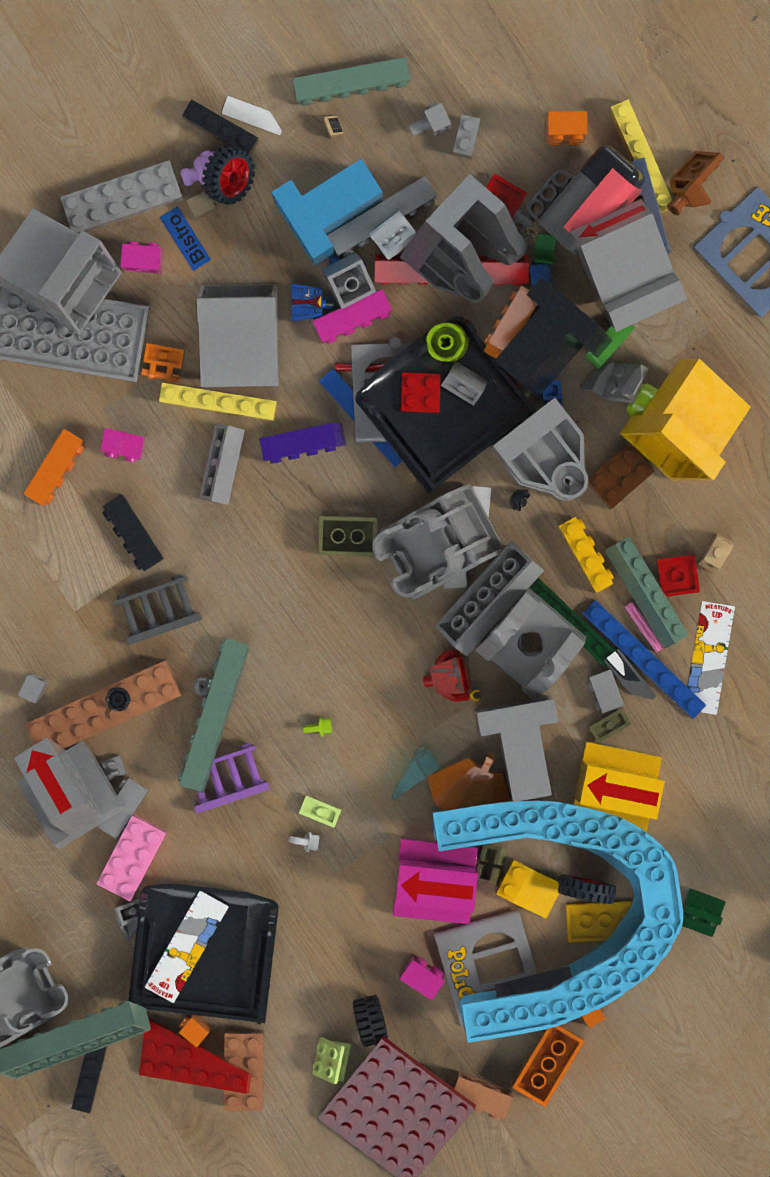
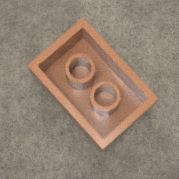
[452,1071,513,1120]

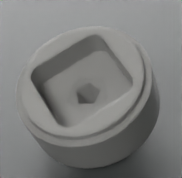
[193,677,210,696]

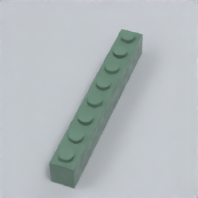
[178,638,250,793]

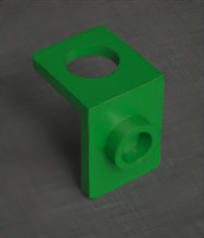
[534,233,556,264]

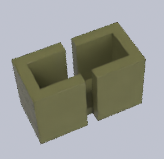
[477,844,507,887]

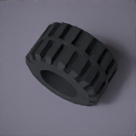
[352,995,388,1047]

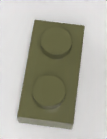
[588,707,631,743]

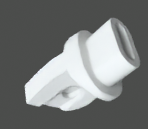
[288,832,319,852]

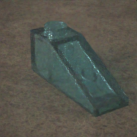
[391,747,441,800]

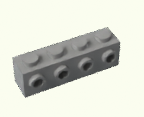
[199,423,245,505]

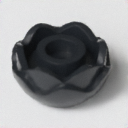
[510,489,530,511]
[106,687,130,711]

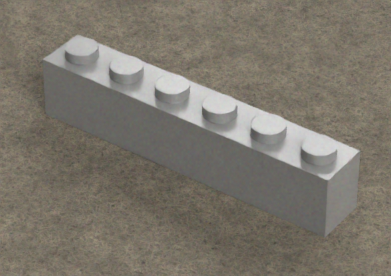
[327,176,437,258]

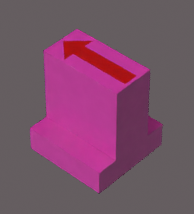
[393,838,478,924]

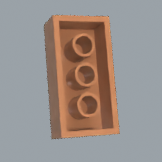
[223,1030,264,1111]

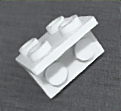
[369,211,417,260]

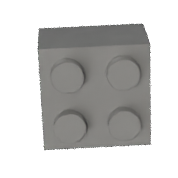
[321,252,376,309]

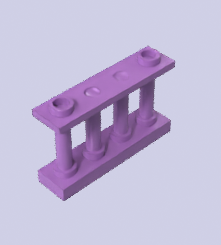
[182,743,270,814]

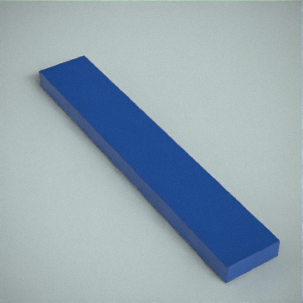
[319,369,402,467]

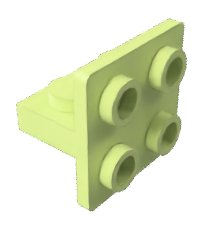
[312,1037,351,1084]

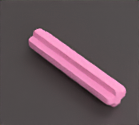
[625,602,663,652]

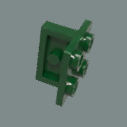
[682,888,726,937]

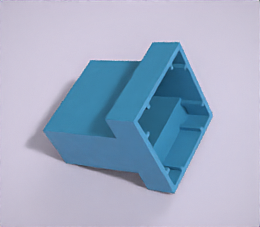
[272,159,383,266]

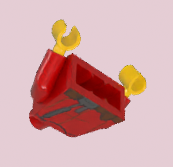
[423,648,481,702]

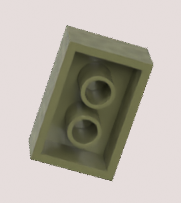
[318,516,377,557]

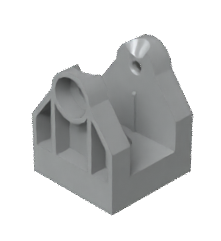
[490,398,588,501]
[475,588,586,701]

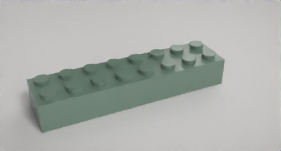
[0,1001,151,1080]

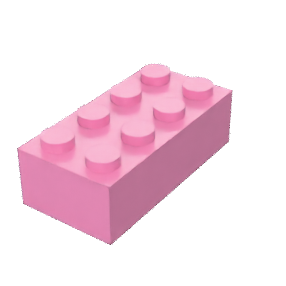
[97,814,168,902]

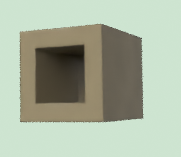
[187,191,218,220]

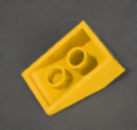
[495,858,559,918]

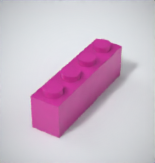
[313,289,392,345]

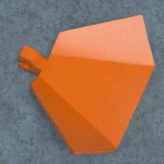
[427,753,511,810]

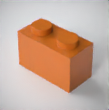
[179,1014,211,1048]

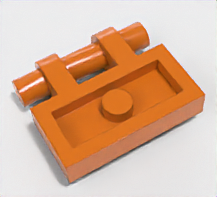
[141,343,185,383]

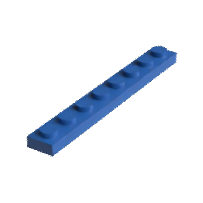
[582,600,706,719]

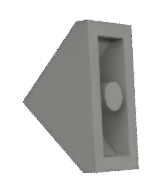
[114,898,140,942]

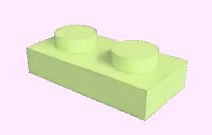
[299,795,341,828]

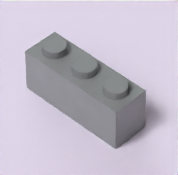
[97,777,149,839]

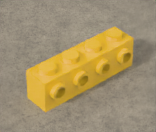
[558,517,614,593]

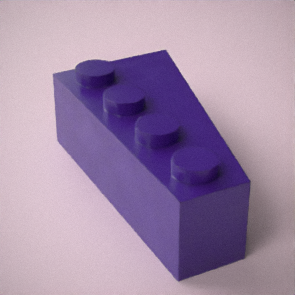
[259,423,346,464]

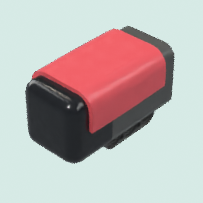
[527,145,645,256]

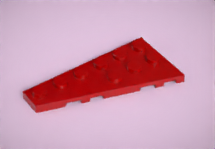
[139,1017,251,1094]

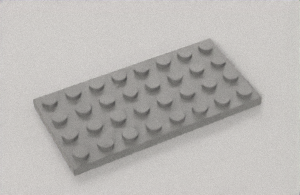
[0,285,150,383]

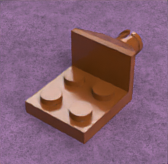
[667,151,724,215]

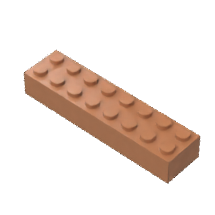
[25,660,182,749]

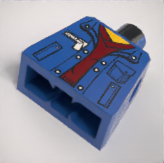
[291,284,334,322]

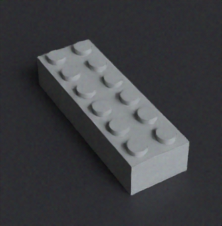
[60,160,183,234]
[435,541,544,656]

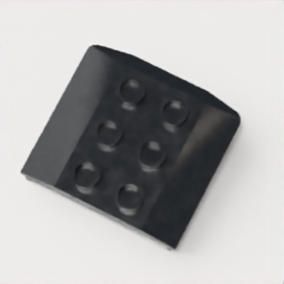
[355,316,536,494]
[128,883,279,1025]

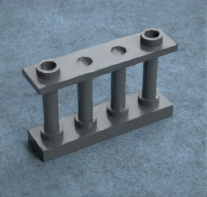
[113,574,202,645]

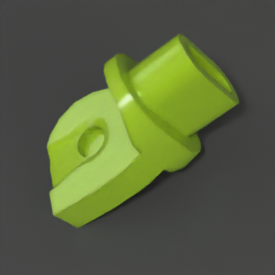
[303,717,332,737]

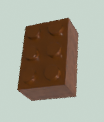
[588,442,655,510]

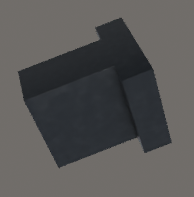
[494,277,612,399]

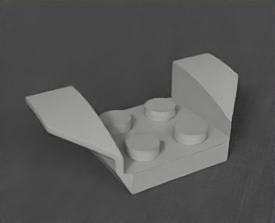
[581,362,649,403]

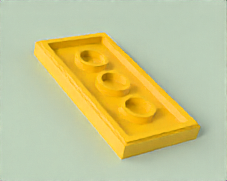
[566,900,633,943]

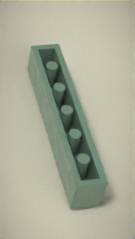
[293,57,411,106]
[604,536,689,649]

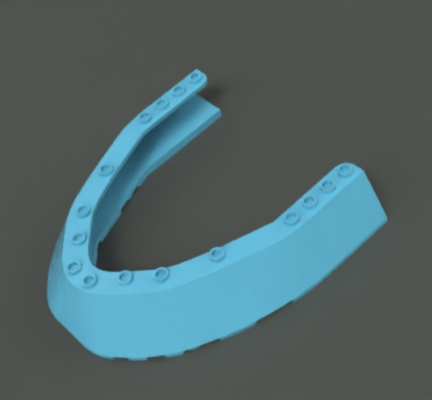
[432,801,683,1043]

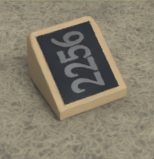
[323,116,343,138]

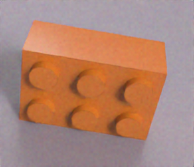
[545,111,587,146]

